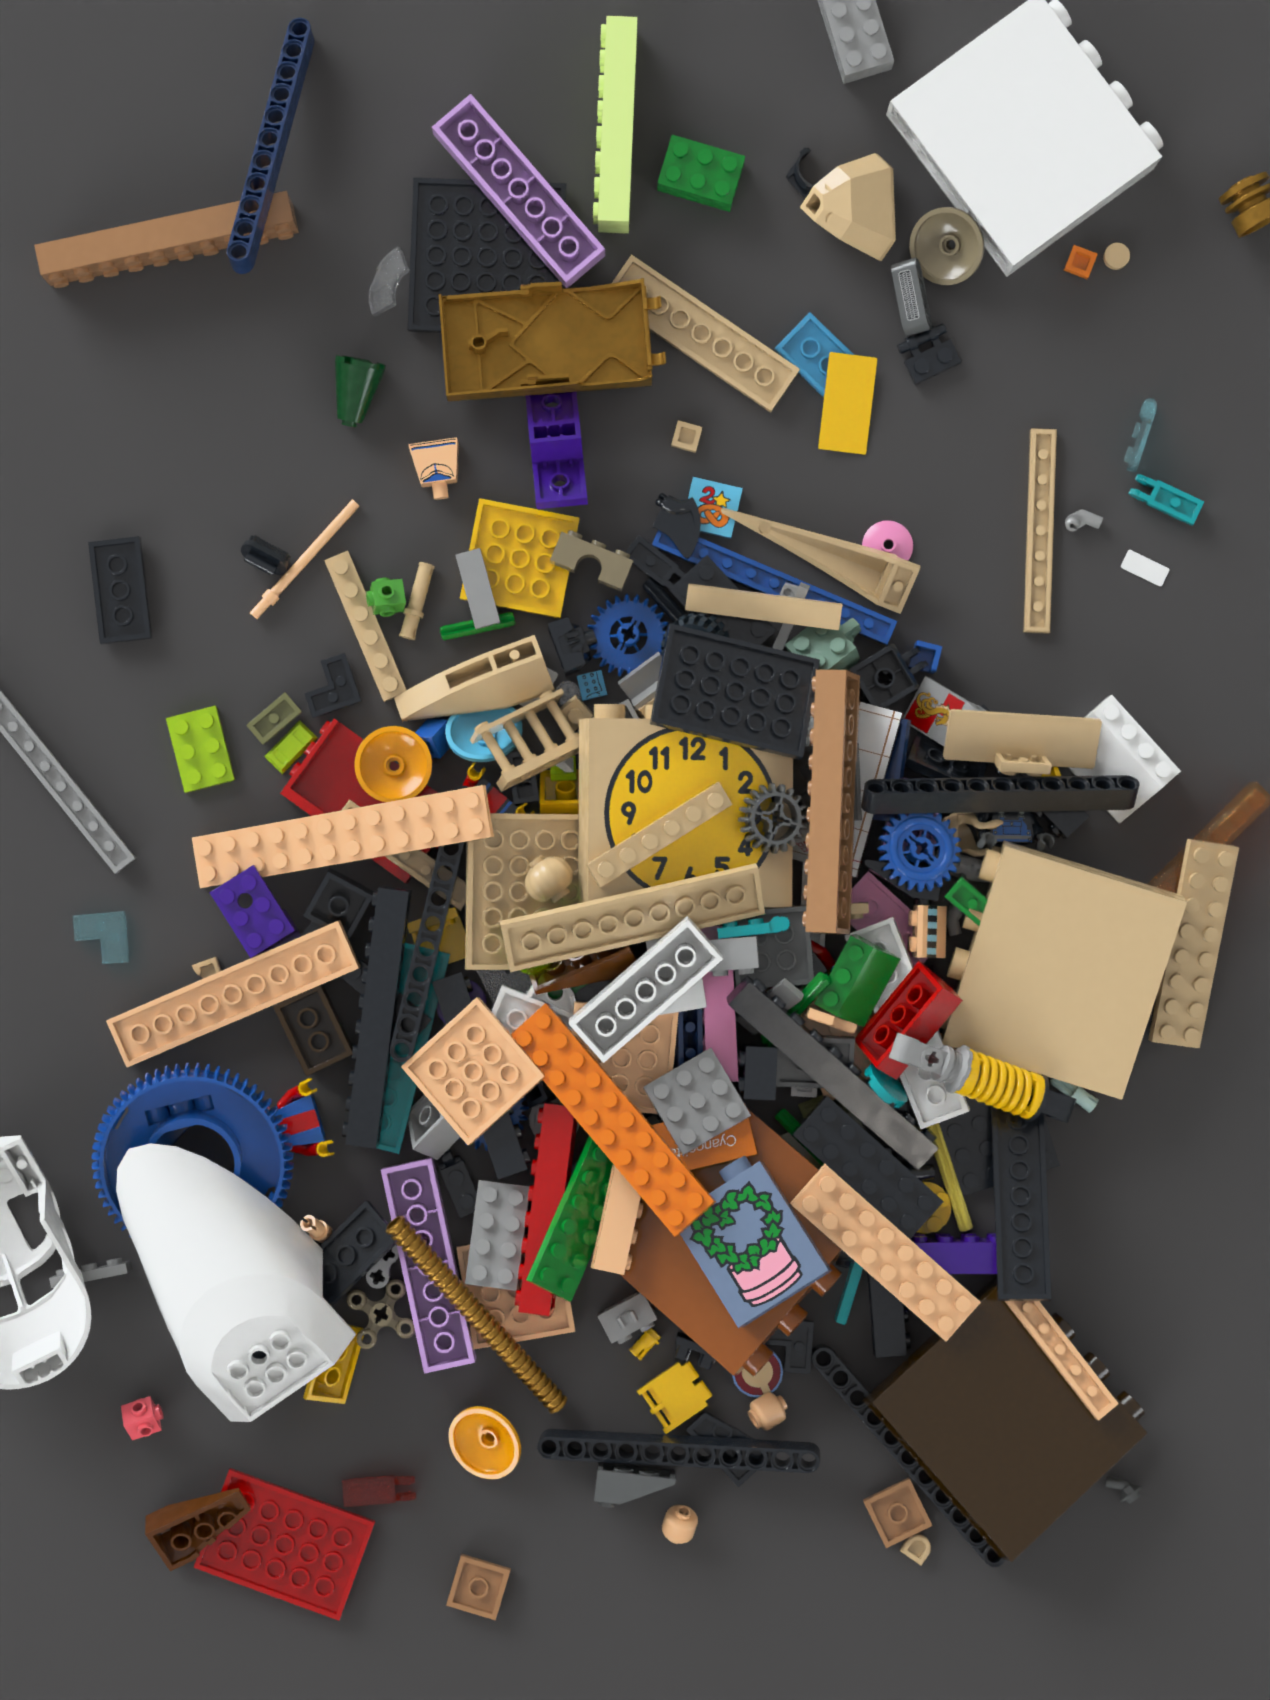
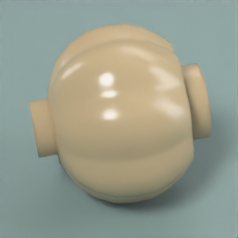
[525,855,573,903]

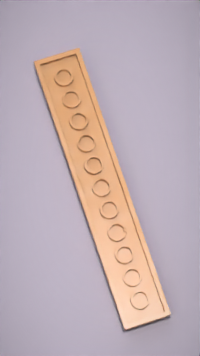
[192,785,494,888]

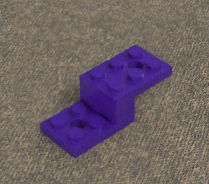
[526,392,588,509]
[209,865,301,1002]

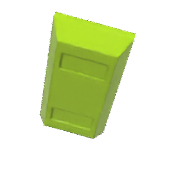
[264,720,318,775]

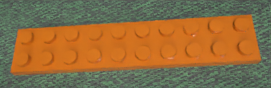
[511,1003,716,1237]

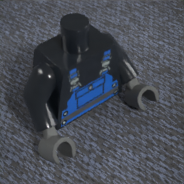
[975,812,1055,851]

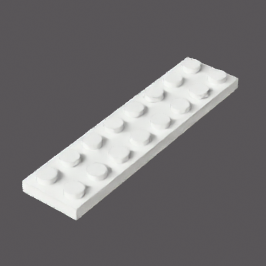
[845,916,970,1129]

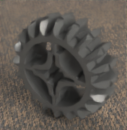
[738,783,808,854]

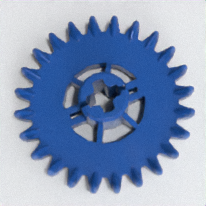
[587,593,669,677]
[877,813,962,892]

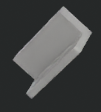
[618,651,662,710]

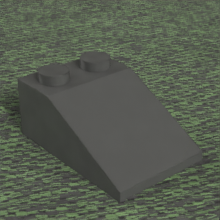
[594,1462,676,1508]

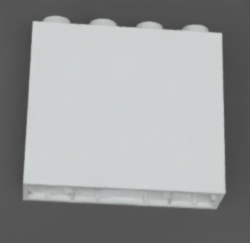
[886,0,1163,277]

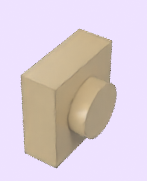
[560,695,593,731]

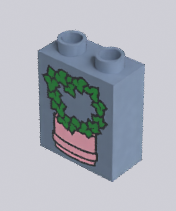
[680,1156,832,1328]

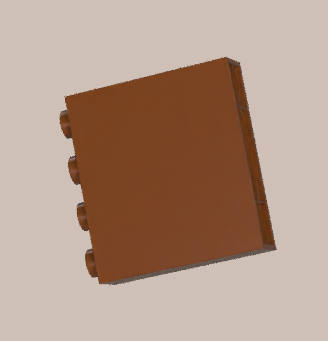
[593,1107,843,1377]

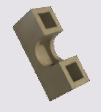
[550,530,633,592]

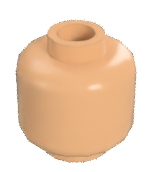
[748,1392,788,1431]
[662,1505,698,1544]

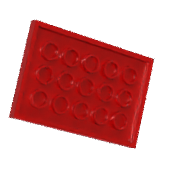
[193,1468,375,1621]

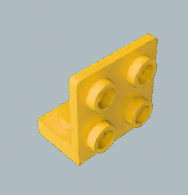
[407,907,466,964]

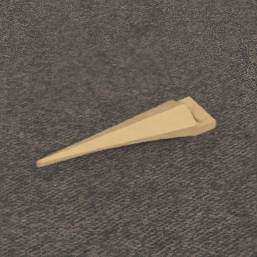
[721,508,920,614]

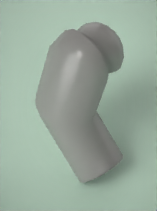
[1065,509,1103,532]
[946,903,963,936]

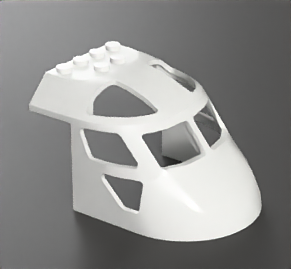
[0,1135,91,1389]

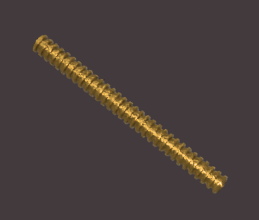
[386,1216,567,1414]

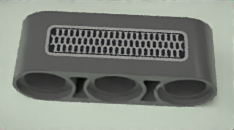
[891,257,932,336]

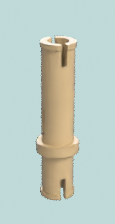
[399,562,435,640]

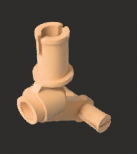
[300,1215,332,1243]

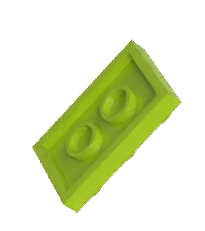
[166,706,235,793]

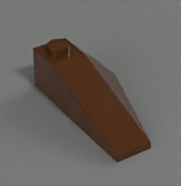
[528,945,637,995]
[145,1488,251,1571]

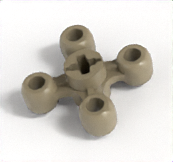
[346,1279,415,1349]

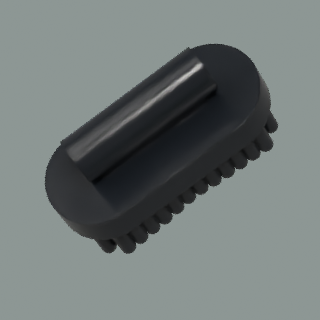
[241,535,291,576]

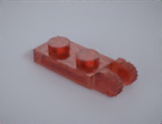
[342,1475,416,1507]

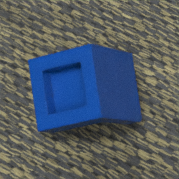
[908,640,942,674]
[415,719,450,759]

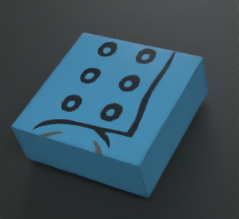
[577,670,607,701]

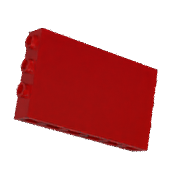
[280,718,439,884]

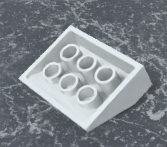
[1068,695,1181,824]

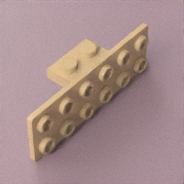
[943,709,1102,777]

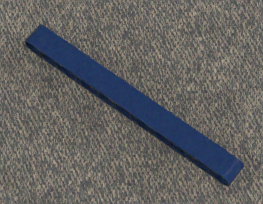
[227,17,314,274]

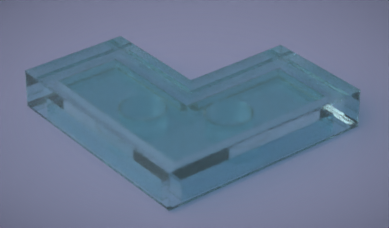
[73,911,129,964]

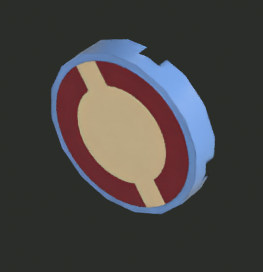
[732,1349,783,1398]

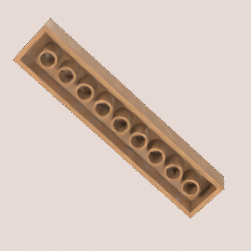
[34,191,299,288]
[802,670,860,935]

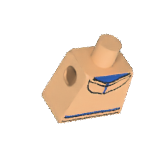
[409,437,459,500]

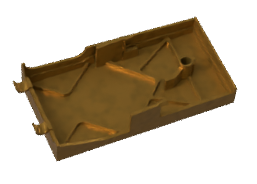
[439,278,666,402]

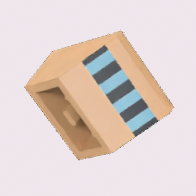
[908,905,947,958]

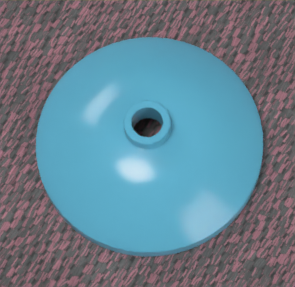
[445,707,523,762]

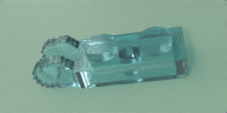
[1124,398,1158,472]

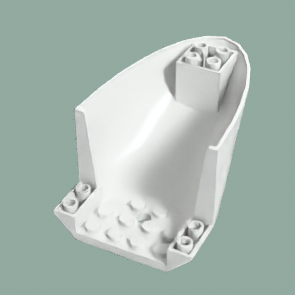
[116,1143,356,1422]

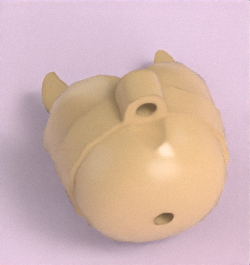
[941,813,1003,857]

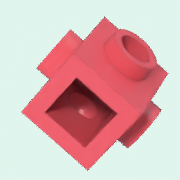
[121,1396,164,1441]

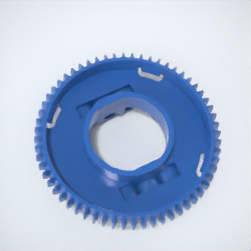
[91,1063,294,1238]

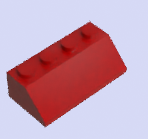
[855,961,963,1080]

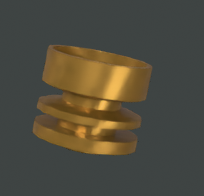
[1219,171,1270,237]

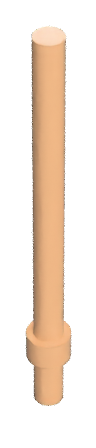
[250,499,360,619]

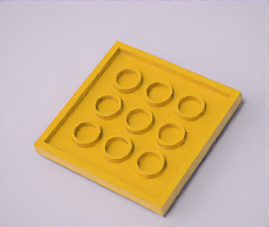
[460,498,580,619]

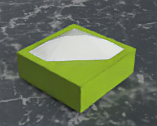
[550,756,576,781]

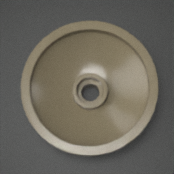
[909,207,984,285]

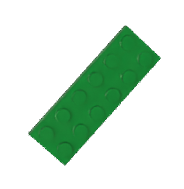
[526,1136,613,1302]

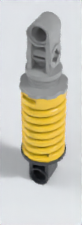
[889,1033,1076,1124]

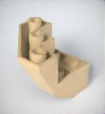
[800,153,896,261]

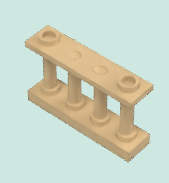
[470,688,579,792]

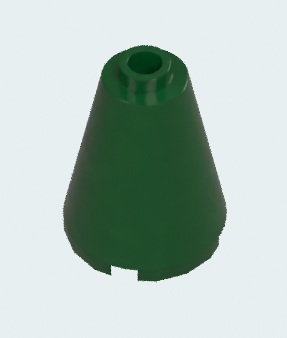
[335,355,386,427]

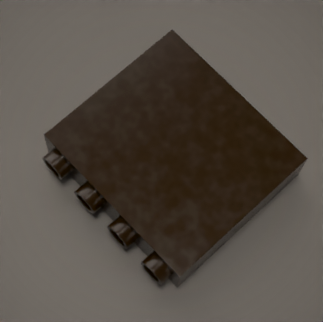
[863,1276,1148,1562]

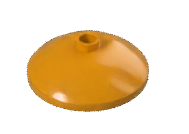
[355,726,432,803]
[449,1406,521,1479]

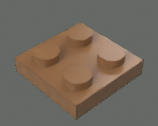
[863,1477,933,1548]
[446,1554,511,1620]

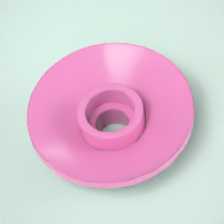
[862,521,913,561]

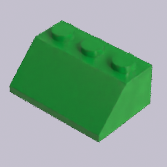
[814,934,901,1027]

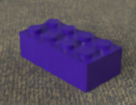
[910,1233,997,1274]

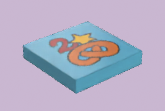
[688,477,743,539]

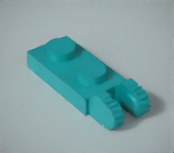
[1128,474,1204,526]
[717,916,790,939]

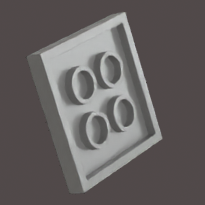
[643,1048,751,1156]

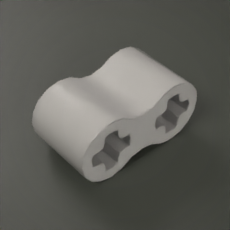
[366,1244,399,1289]

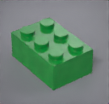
[657,135,745,212]

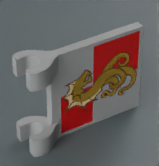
[902,676,986,746]

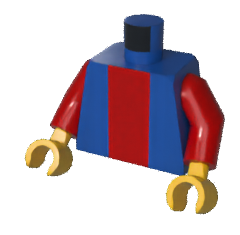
[275,1078,334,1157]

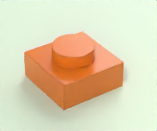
[1063,245,1097,279]

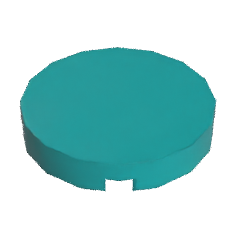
[864,1063,908,1108]

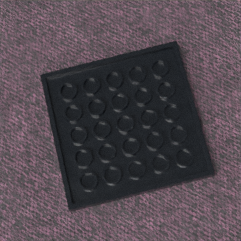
[408,178,567,333]

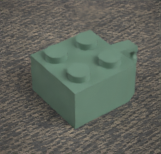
[785,618,861,670]

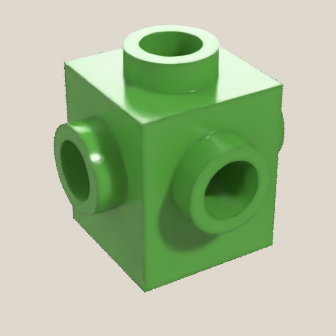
[366,578,406,617]

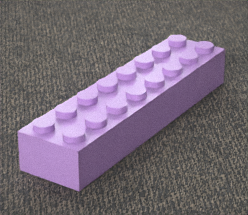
[432,94,605,289]
[381,1157,477,1374]

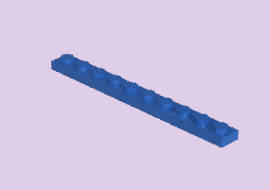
[652,531,897,646]

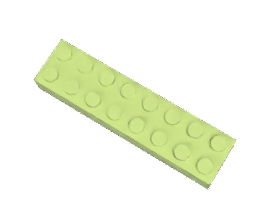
[593,16,637,234]

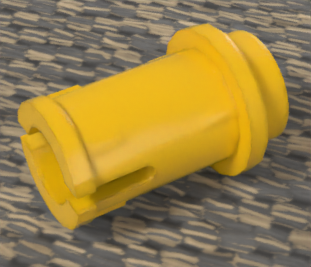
[629,1328,661,1361]

